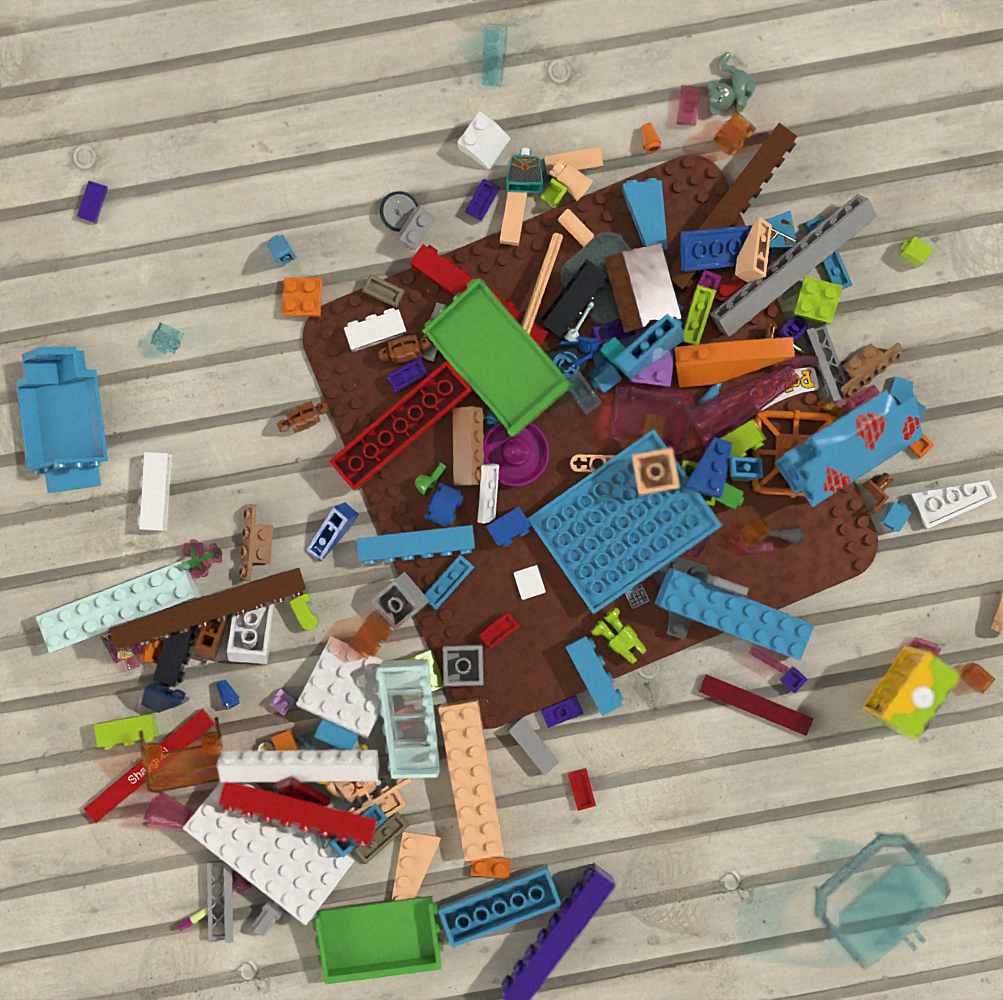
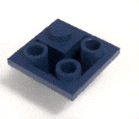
[141,682,190,713]

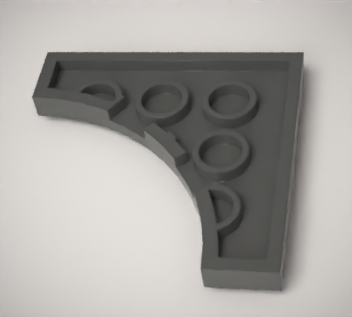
[651,556,708,640]

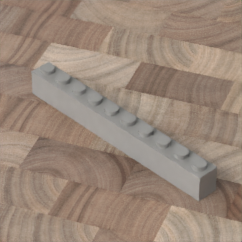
[710,194,877,337]

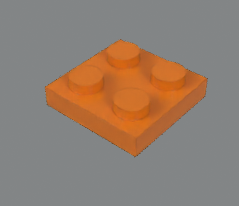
[282,278,323,317]

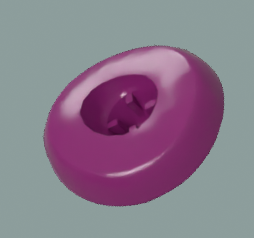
[483,422,549,486]

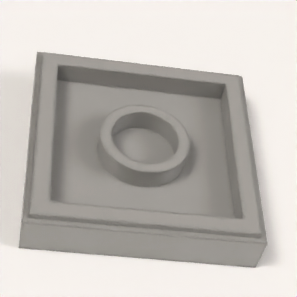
[696,571,749,595]

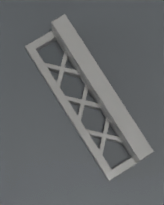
[803,324,847,403]
[207,861,233,943]

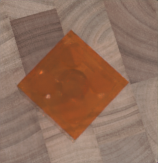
[348,612,393,659]

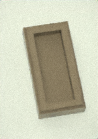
[362,274,405,308]

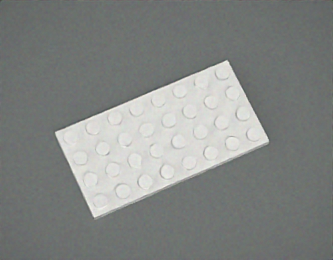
[183,781,354,926]

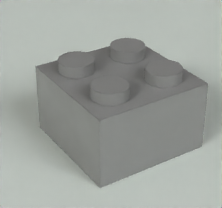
[370,572,429,630]
[443,644,483,686]

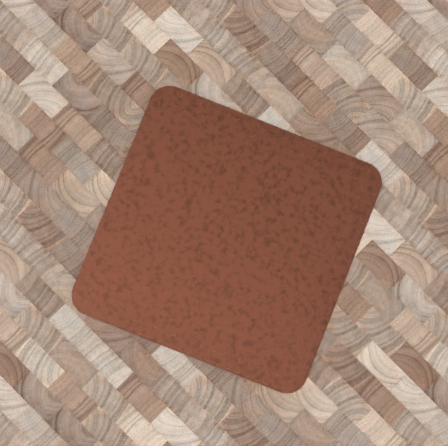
[302,155,878,729]

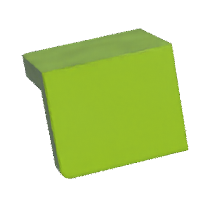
[540,178,568,209]

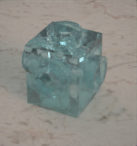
[150,323,184,355]

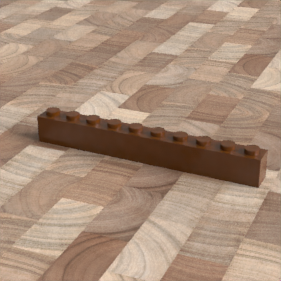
[668,123,797,292]
[109,568,306,653]

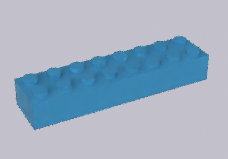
[655,568,814,661]

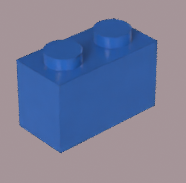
[486,507,531,547]

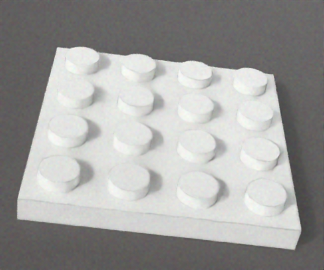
[296,636,384,738]

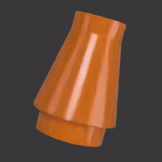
[641,123,662,153]

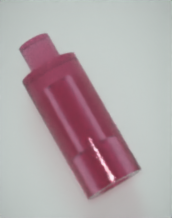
[842,385,880,412]

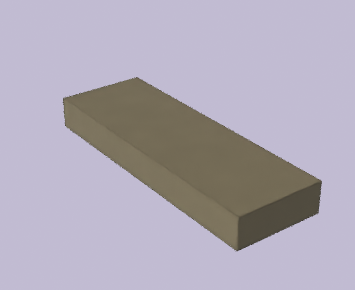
[353,811,409,864]

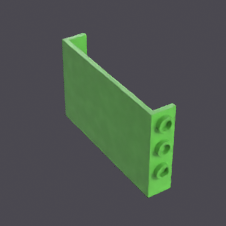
[313,896,443,985]

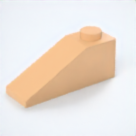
[735,217,772,282]

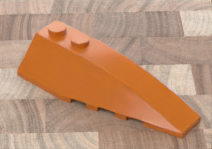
[675,337,795,388]

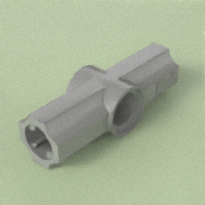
[251,898,285,936]

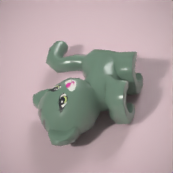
[707,52,758,115]

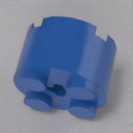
[424,482,463,527]

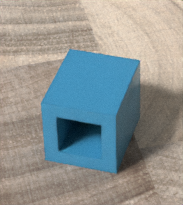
[587,359,622,393]
[878,501,911,532]

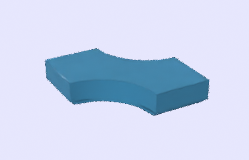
[889,376,926,423]

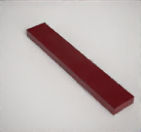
[699,674,814,736]

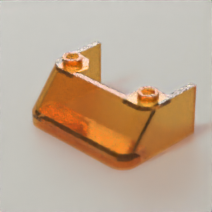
[139,717,223,793]

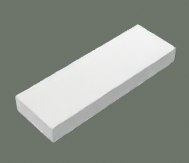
[478,463,499,523]

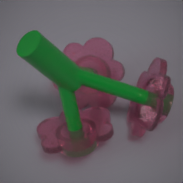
[183,539,222,578]

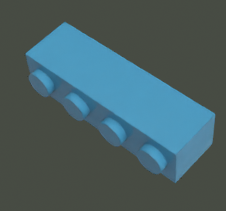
[565,635,624,716]

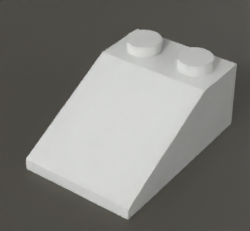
[227,602,273,664]

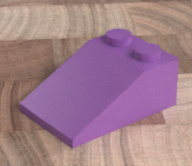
[629,327,674,387]

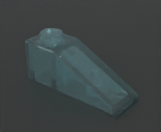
[482,23,508,86]

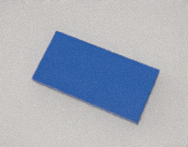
[681,225,752,271]

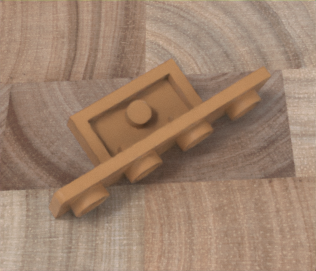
[841,342,902,401]
[239,504,273,582]

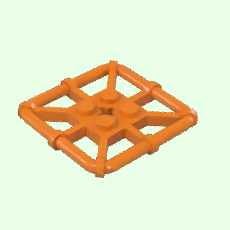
[751,410,838,498]

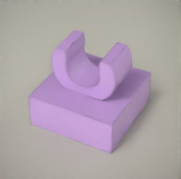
[269,688,296,716]

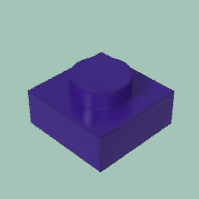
[780,666,808,693]

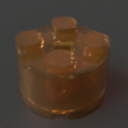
[711,110,756,156]

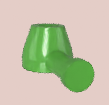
[414,462,447,496]

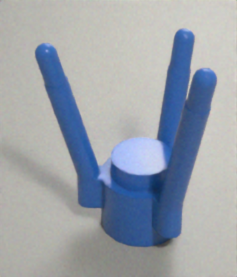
[560,336,599,368]

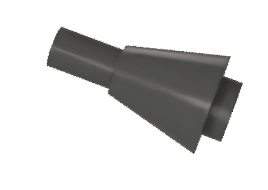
[768,526,804,545]

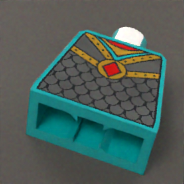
[506,148,543,193]

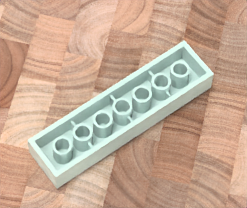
[36,561,200,653]

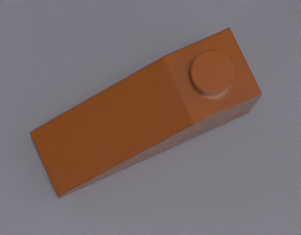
[195,614,230,661]

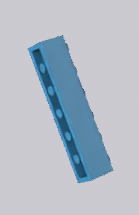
[356,525,475,565]

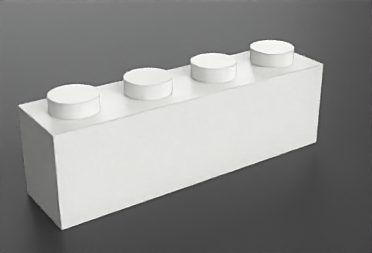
[137,452,172,531]

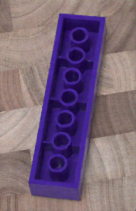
[501,863,616,1000]

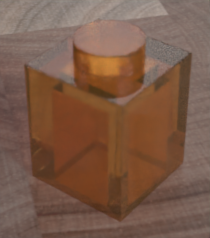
[959,662,995,694]

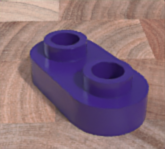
[779,316,808,343]

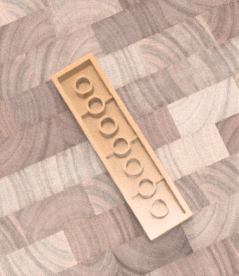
[439,698,504,861]

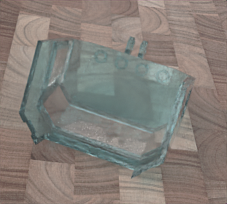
[814,832,952,970]

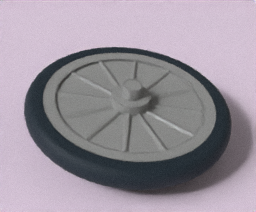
[380,191,419,232]

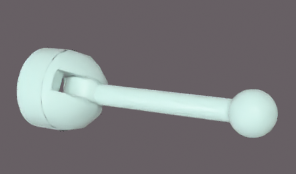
[563,301,595,341]

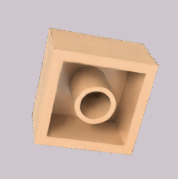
[632,448,680,495]

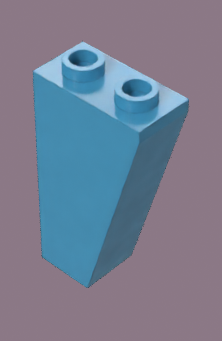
[622,178,668,253]
[614,313,684,379]

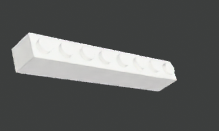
[217,750,379,782]

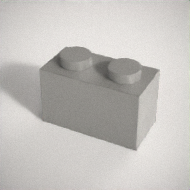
[395,206,436,250]

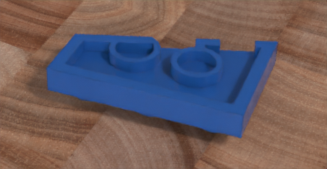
[683,437,732,499]

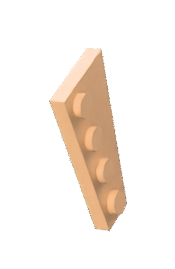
[391,830,441,901]

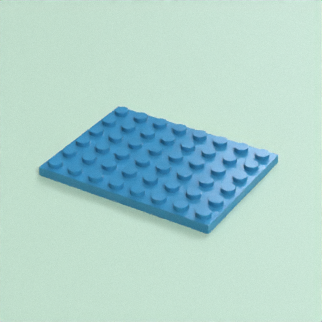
[527,429,722,614]

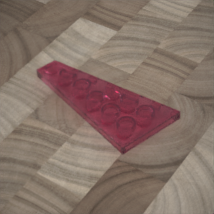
[685,365,799,449]

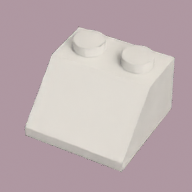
[457,111,511,170]

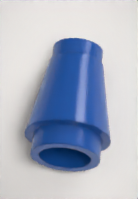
[216,680,240,710]

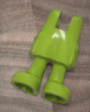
[590,607,647,664]

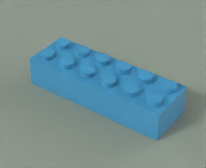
[438,864,562,948]

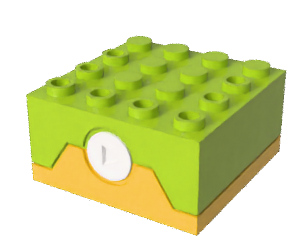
[862,646,960,741]

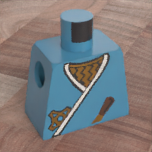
[765,211,797,251]

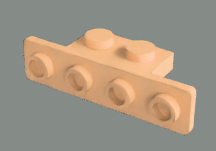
[346,778,413,817]

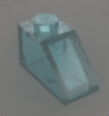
[568,371,602,416]

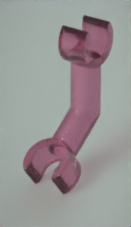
[674,447,704,464]
[729,532,773,555]

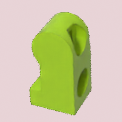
[290,592,319,631]

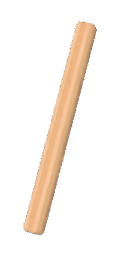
[521,233,563,334]

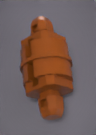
[378,334,432,364]
[277,401,329,433]

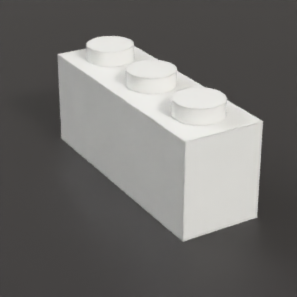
[344,308,407,352]

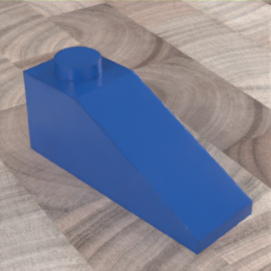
[306,502,359,562]

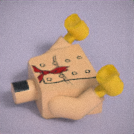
[317,744,376,807]

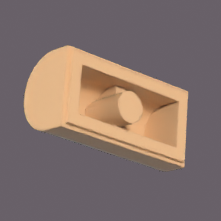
[558,209,595,248]

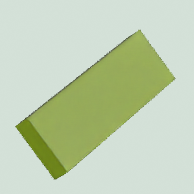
[682,285,716,345]

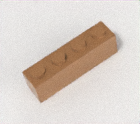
[453,407,484,486]

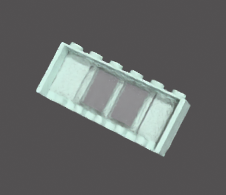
[376,659,441,779]

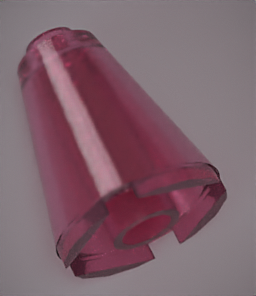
[142,789,195,833]

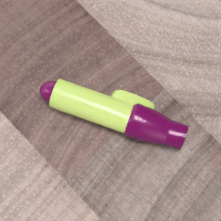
[177,906,213,931]

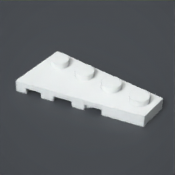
[910,480,997,529]

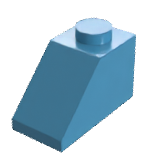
[267,234,297,267]
[729,457,763,482]

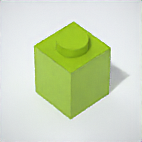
[899,236,934,268]

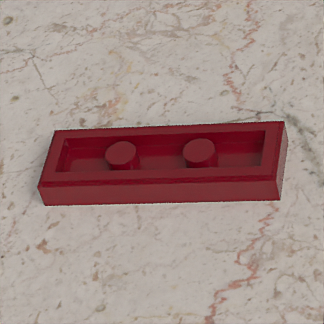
[276,776,331,806]

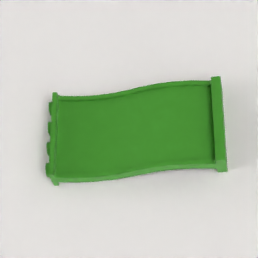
[422,279,573,437]

